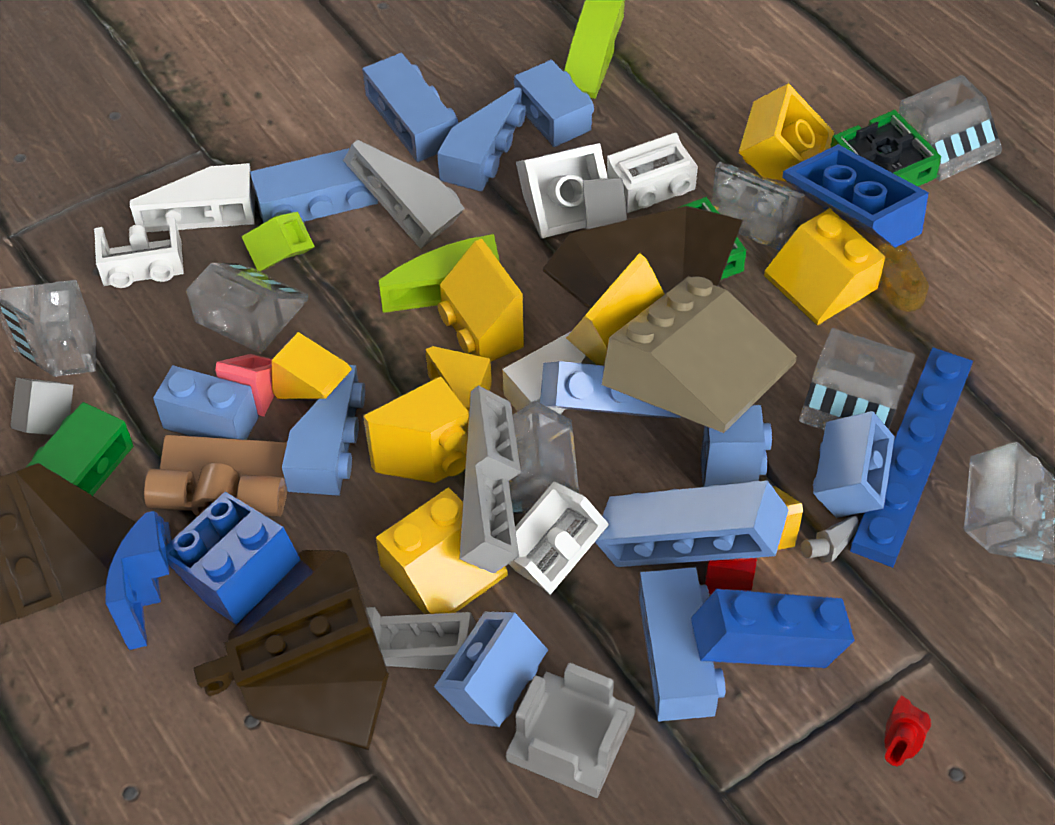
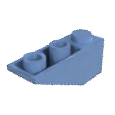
[437,87,526,192]
[282,365,365,496]

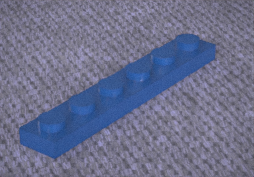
[850,347,973,568]

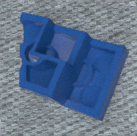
[106,511,172,650]

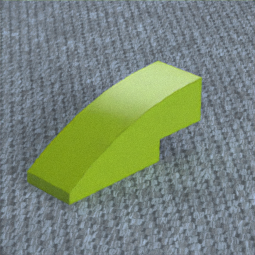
[564,0,625,99]
[378,234,499,313]

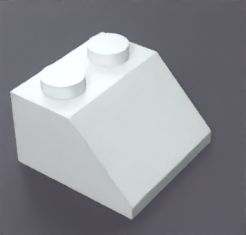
[516,143,608,238]

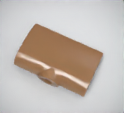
[144,435,287,517]

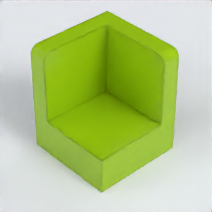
[241,211,315,271]

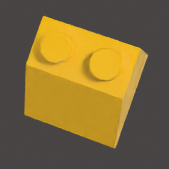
[738,83,835,182]
[764,208,885,325]
[437,239,524,362]
[566,253,665,366]
[363,376,469,483]
[376,487,508,614]

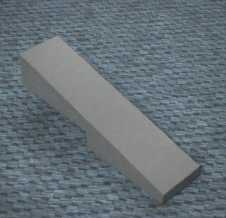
[459,385,521,574]
[367,607,477,670]

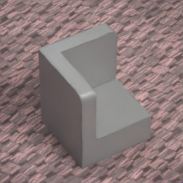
[11,377,74,435]

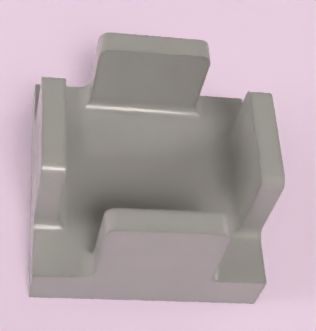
[506,663,635,798]

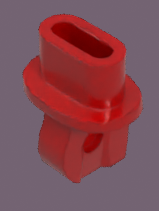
[885,695,931,766]

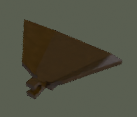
[543,206,743,309]
[0,463,136,625]
[193,550,389,750]

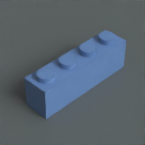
[595,480,789,567]

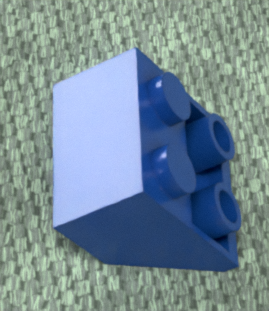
[166,491,301,625]

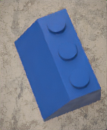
[782,144,929,248]

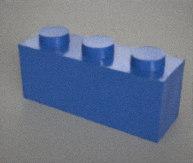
[691,589,855,668]

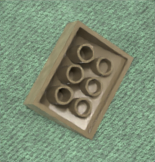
[601,276,797,433]

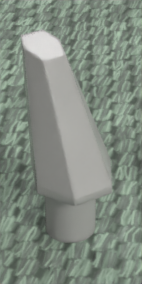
[801,516,858,563]

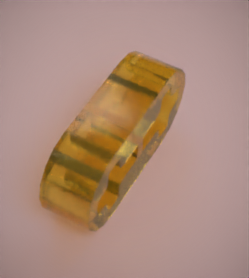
[877,243,929,312]

